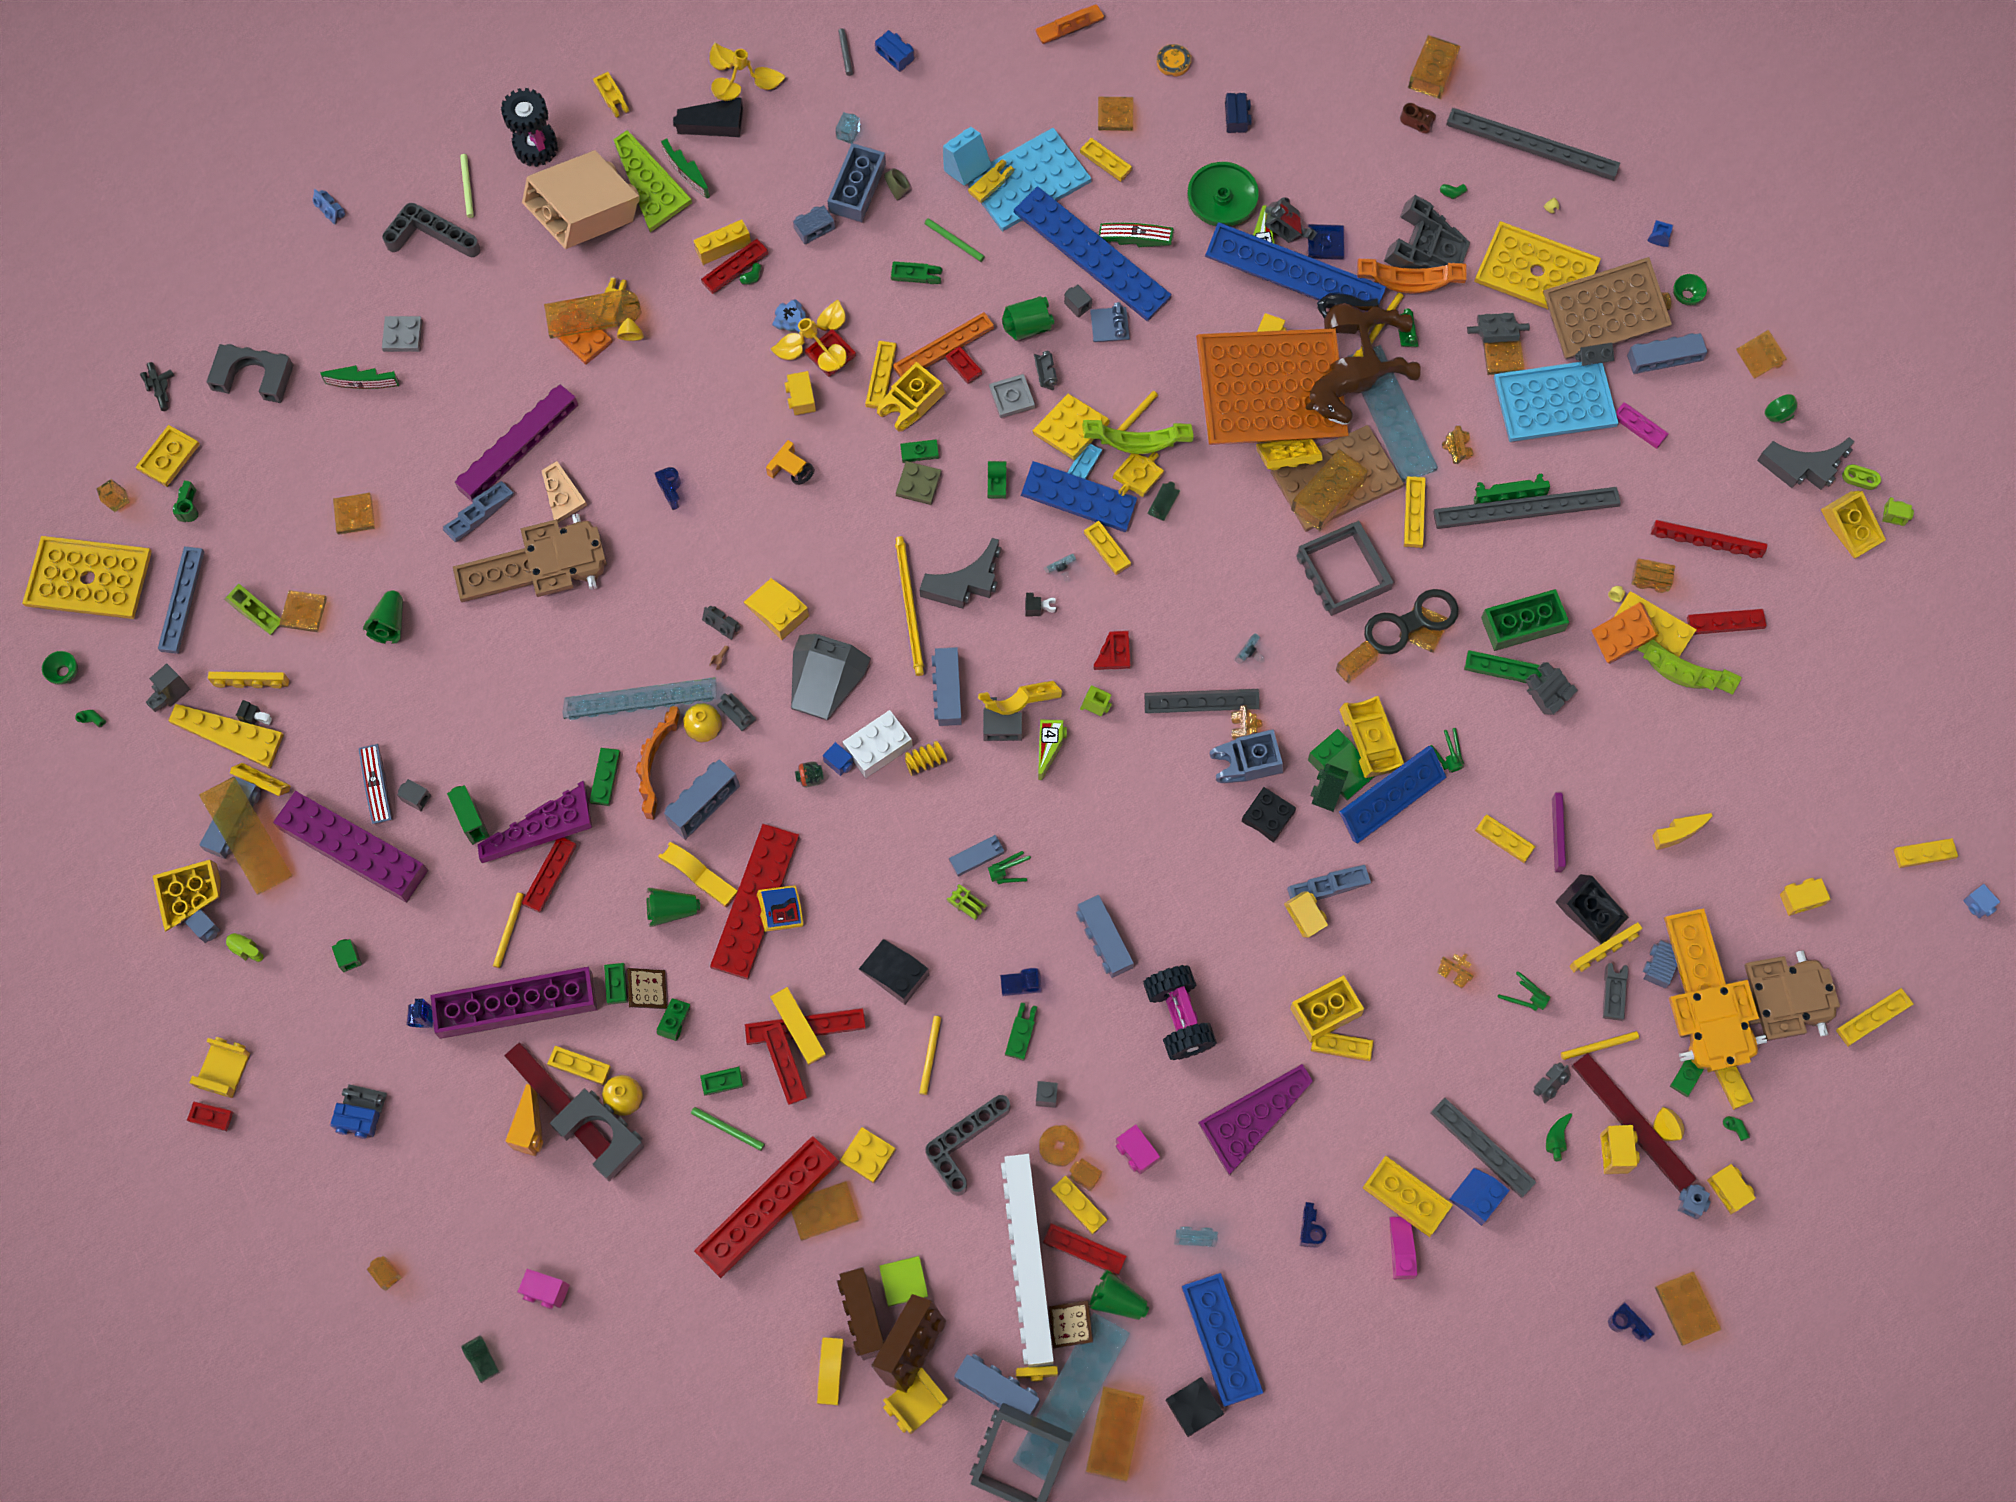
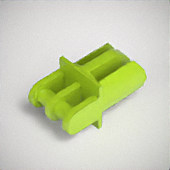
[946,884,987,921]
[226,933,264,962]

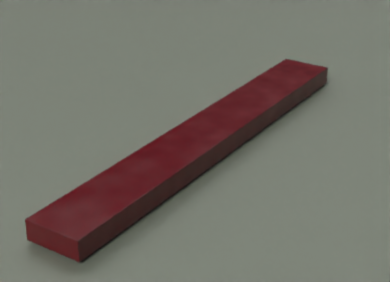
[504,1042,610,1160]
[1572,1053,1697,1193]

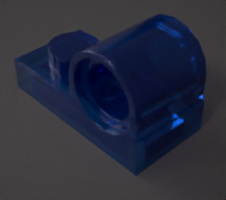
[654,467,681,510]
[1000,968,1042,996]
[406,999,433,1028]
[1299,1202,1326,1248]
[1608,1302,1654,1342]

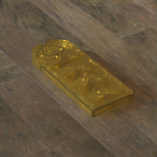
[544,290,642,339]

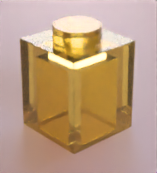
[96,479,129,512]
[1069,1158,1102,1192]
[367,1256,402,1291]

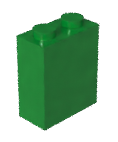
[447,785,490,845]

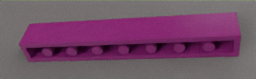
[455,384,578,502]

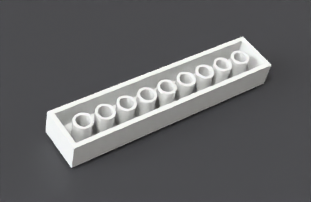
[1001,1154,1054,1367]

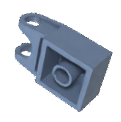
[1209,729,1283,783]

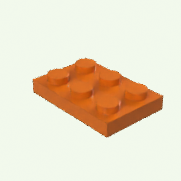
[549,306,613,365]
[1591,602,1659,664]

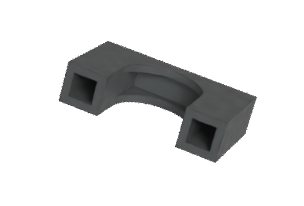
[206,344,294,403]
[550,1088,644,1182]

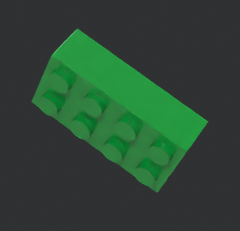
[1481,589,1569,651]

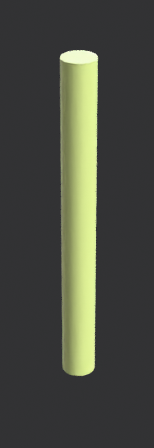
[460,154,474,218]

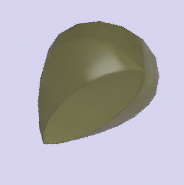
[884,168,910,200]

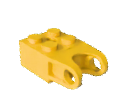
[877,362,945,432]

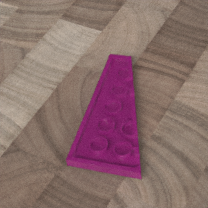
[477,781,592,863]
[1198,1064,1313,1176]

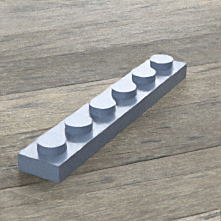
[158,546,204,654]

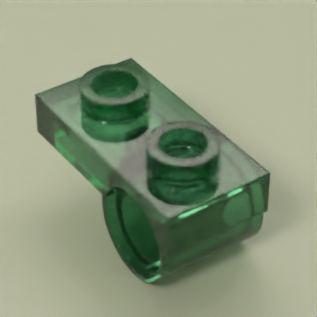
[461,1335,500,1383]

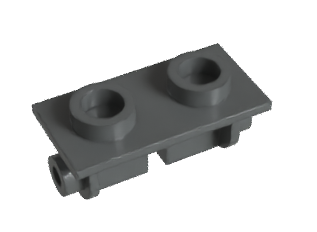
[1575,342,1614,366]
[1034,351,1058,390]
[702,606,741,640]
[717,693,756,731]
[1533,1062,1571,1103]
[342,1084,387,1113]

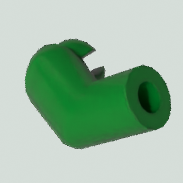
[1440,184,1467,199]
[740,263,762,285]
[75,710,106,727]
[1723,1116,1750,1141]

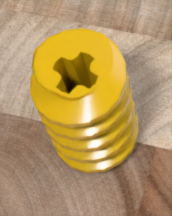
[905,741,947,776]

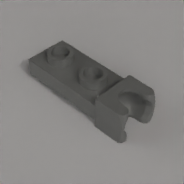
[1602,963,1628,1021]

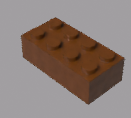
[837,1267,884,1361]
[871,1294,946,1393]

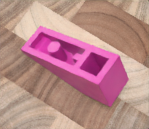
[1389,1217,1417,1279]

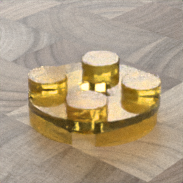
[1039,1125,1079,1167]

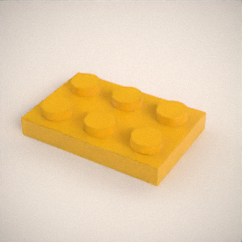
[136,425,200,487]

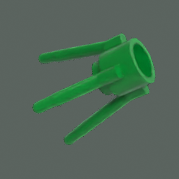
[1430,728,1464,773]
[988,851,1031,885]
[1497,971,1551,1011]

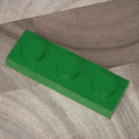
[590,748,621,806]

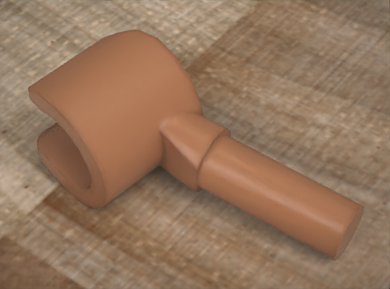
[709,645,729,670]

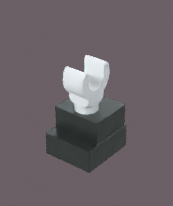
[1025,593,1056,617]
[236,700,272,725]

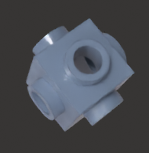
[1677,1184,1711,1219]

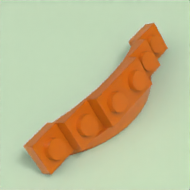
[1357,258,1466,293]
[636,706,680,820]

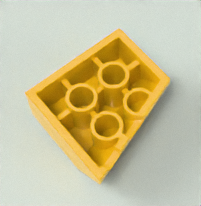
[153,860,221,932]

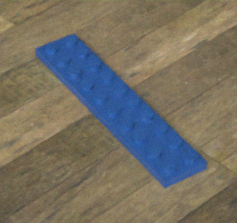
[1014,186,1172,322]
[1205,222,1386,307]

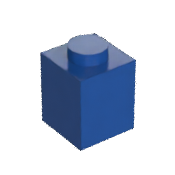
[822,742,854,776]

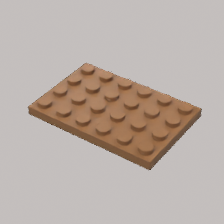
[1543,257,1672,360]
[1271,425,1404,532]

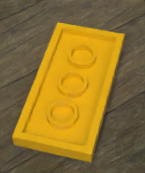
[1614,591,1697,657]
[1362,1155,1453,1238]

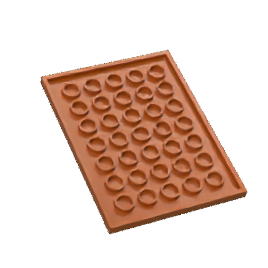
[1196,328,1349,445]

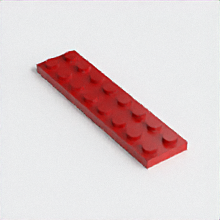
[710,823,800,980]
[694,1136,840,1279]

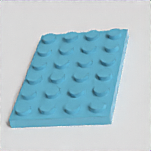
[968,128,1091,232]
[1493,362,1618,442]

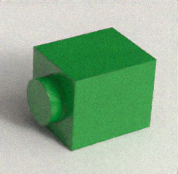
[331,939,362,973]

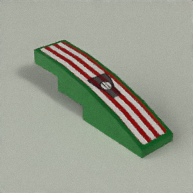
[661,139,710,198]
[1099,223,1174,248]
[320,365,399,389]

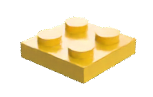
[840,1127,896,1183]

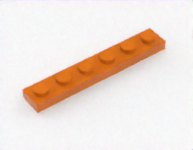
[893,312,994,377]

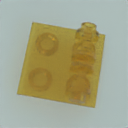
[1736,329,1787,379]

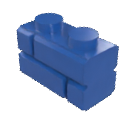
[875,30,914,72]
[330,1103,380,1139]

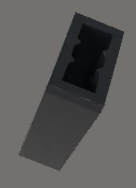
[673,97,743,137]

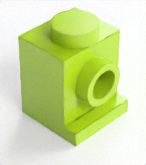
[1882,497,1914,526]
[1080,685,1112,716]

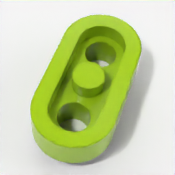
[1842,464,1881,490]

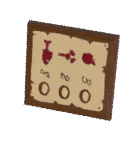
[627,968,667,1009]
[1049,1300,1094,1348]

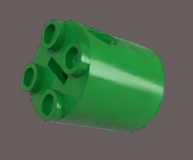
[1002,296,1054,341]

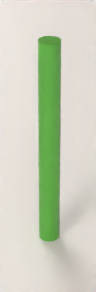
[925,218,985,262]
[691,1107,765,1151]

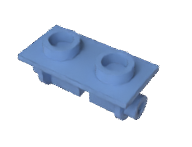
[313,189,345,224]

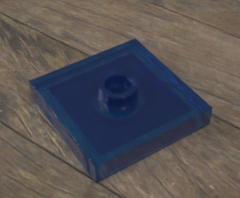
[1308,224,1344,260]

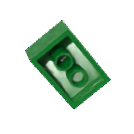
[1308,729,1375,801]

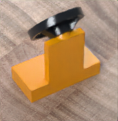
[766,440,815,485]

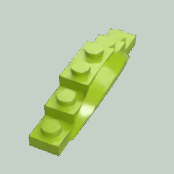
[1082,420,1194,454]
[1636,639,1742,695]

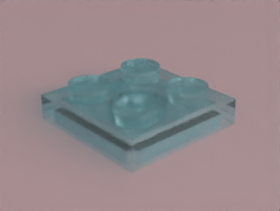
[1174,1227,1218,1247]

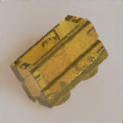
[1631,558,1675,593]
[1336,641,1379,684]

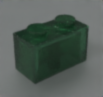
[1310,764,1348,812]

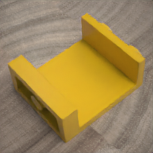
[189,1037,250,1098]
[883,1368,949,1435]

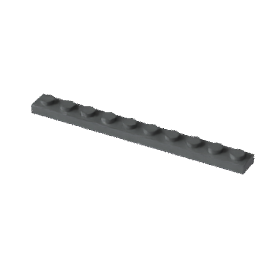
[1446,107,1620,181]
[1433,487,1621,529]

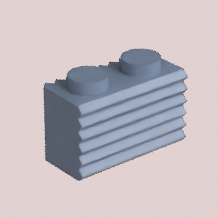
[793,205,835,244]
[1642,940,1677,989]

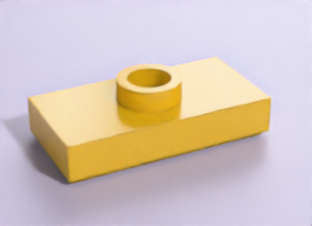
[1016,1366,1058,1382]

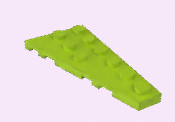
[613,130,692,233]

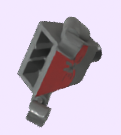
[1265,197,1317,243]

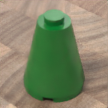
[363,590,403,644]
[646,888,700,927]
[1089,1270,1149,1320]

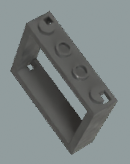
[1296,520,1394,616]
[970,1403,1073,1502]

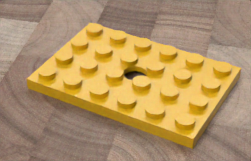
[1474,221,1601,309]
[22,536,152,619]

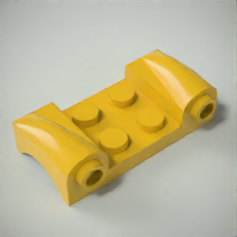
[1339,696,1404,778]

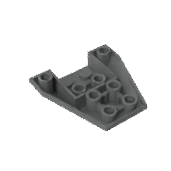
[791,634,871,720]

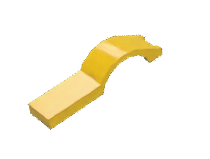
[978,681,1062,715]
[658,842,737,907]

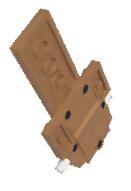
[452,514,607,602]
[1681,951,1840,1041]

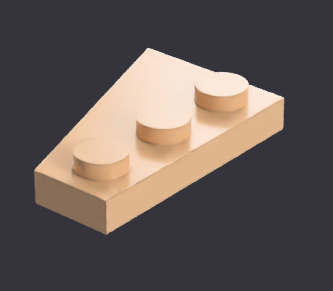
[541,461,587,523]

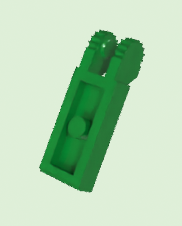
[891,261,942,284]
[1005,1002,1037,1061]

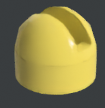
[1543,197,1559,213]
[1608,586,1625,602]

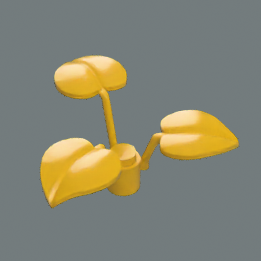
[709,42,785,101]
[771,299,847,372]

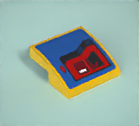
[757,885,803,932]

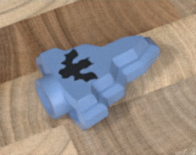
[772,299,806,333]

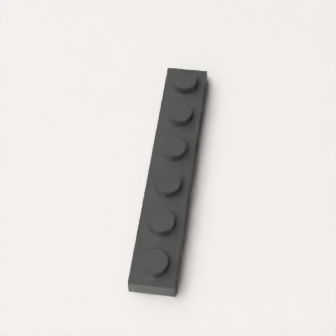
[1144,689,1259,713]
[1430,1098,1536,1198]

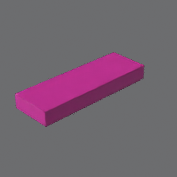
[1616,402,1669,449]

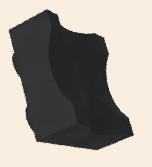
[1241,787,1296,843]
[1165,1377,1224,1437]

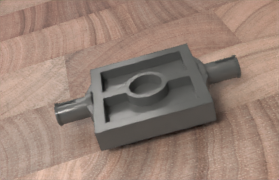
[1467,313,1530,343]

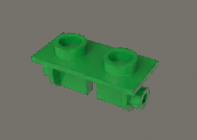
[1398,308,1418,347]

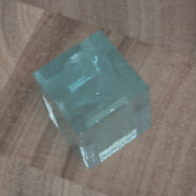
[835,112,861,144]

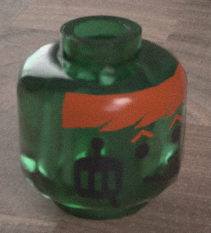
[795,761,824,788]

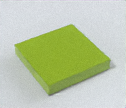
[879,1256,928,1307]

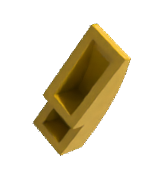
[1652,813,1713,850]
[817,1337,844,1406]

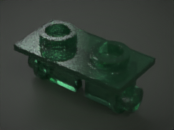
[1147,481,1180,521]

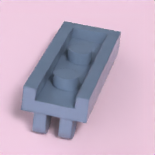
[949,835,1004,877]

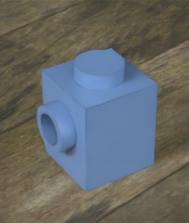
[1963,884,2000,918]

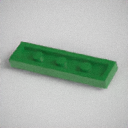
[1464,650,1542,683]

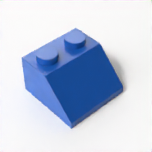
[1449,1168,1510,1226]

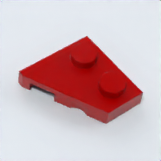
[1093,631,1130,670]

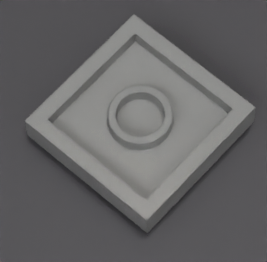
[382,316,422,352]
[989,374,1035,418]

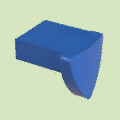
[1648,220,1673,247]

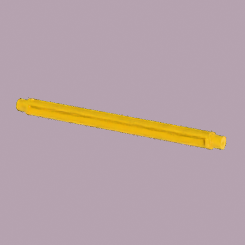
[895,536,925,676]

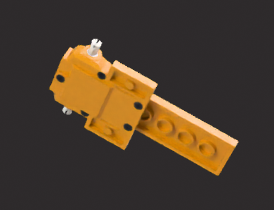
[1664,908,1767,1073]

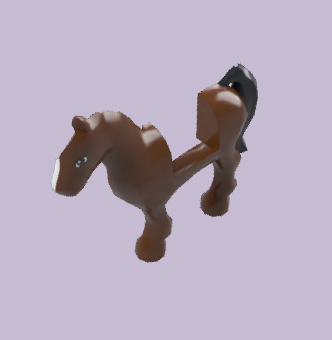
[1305,292,1421,425]

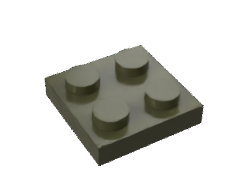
[896,461,941,505]

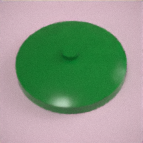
[1187,162,1259,226]

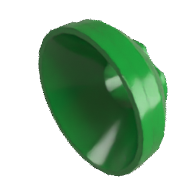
[1673,274,1707,305]
[1764,394,1798,423]
[42,651,78,685]

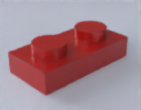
[945,346,982,384]
[187,1101,234,1132]

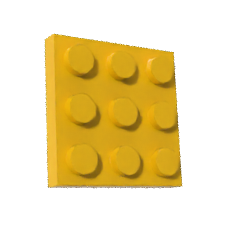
[1032,393,1110,460]
[1256,439,1323,470]

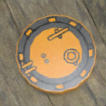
[1157,44,1191,76]

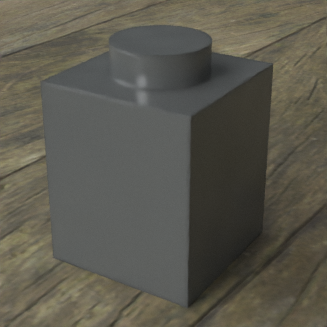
[1064,285,1092,318]
[397,779,431,811]
[1036,1081,1058,1108]

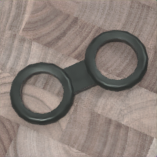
[1364,589,1459,655]

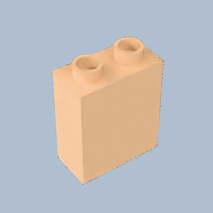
[522,150,639,249]

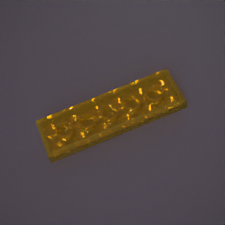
[199,776,293,895]

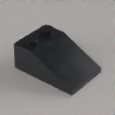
[1555,874,1628,944]
[859,939,929,1005]

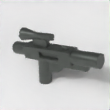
[140,362,174,411]

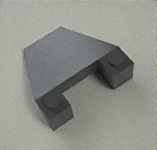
[1384,195,1470,269]

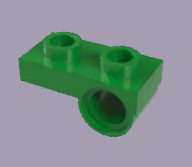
[987,461,1007,499]
[173,480,198,522]
[657,998,690,1041]

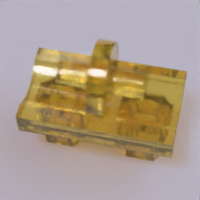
[1442,426,1473,464]
[1231,705,1263,740]
[1437,953,1474,988]

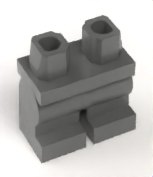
[1525,662,1578,715]

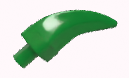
[1546,1113,1572,1162]

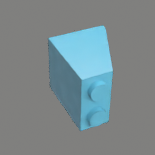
[943,127,992,186]

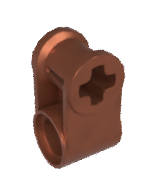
[1400,103,1436,133]

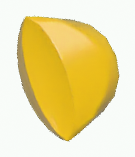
[617,318,644,341]
[1653,1107,1684,1142]

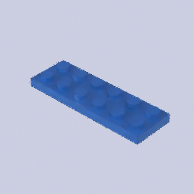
[1021,461,1137,532]
[1339,746,1447,844]
[1181,1273,1263,1407]

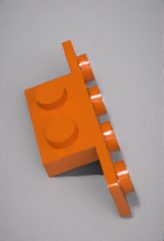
[1036,4,1104,44]

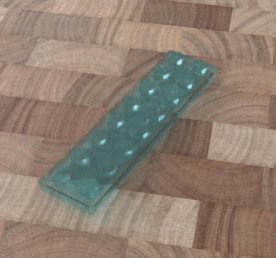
[1347,345,1438,482]
[562,677,717,720]
[1012,1313,1130,1481]

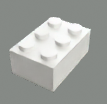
[843,710,913,778]

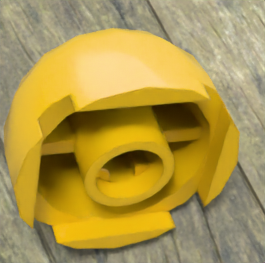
[683,703,722,742]
[602,1075,643,1116]

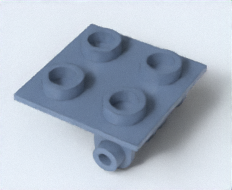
[1090,302,1130,342]

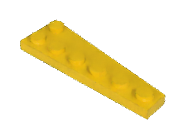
[168,704,284,769]

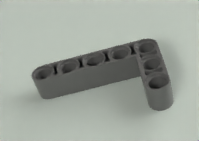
[382,203,481,257]
[925,1095,1010,1196]

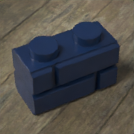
[1225,93,1252,133]

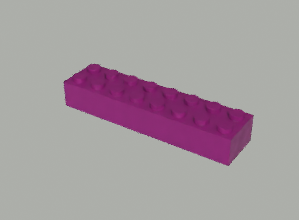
[273,791,428,903]
[430,966,597,1039]

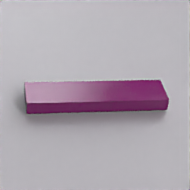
[1552,792,1566,873]

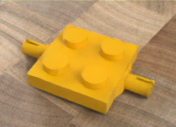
[1113,452,1164,497]

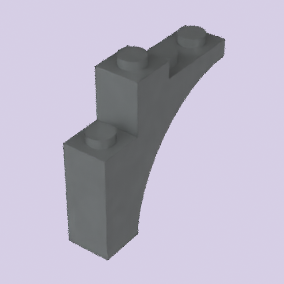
[1757,437,1855,490]
[919,538,1002,609]

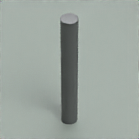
[838,28,853,76]

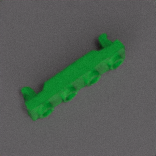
[1473,473,1550,504]

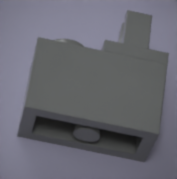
[146,663,191,712]
[983,697,1022,741]

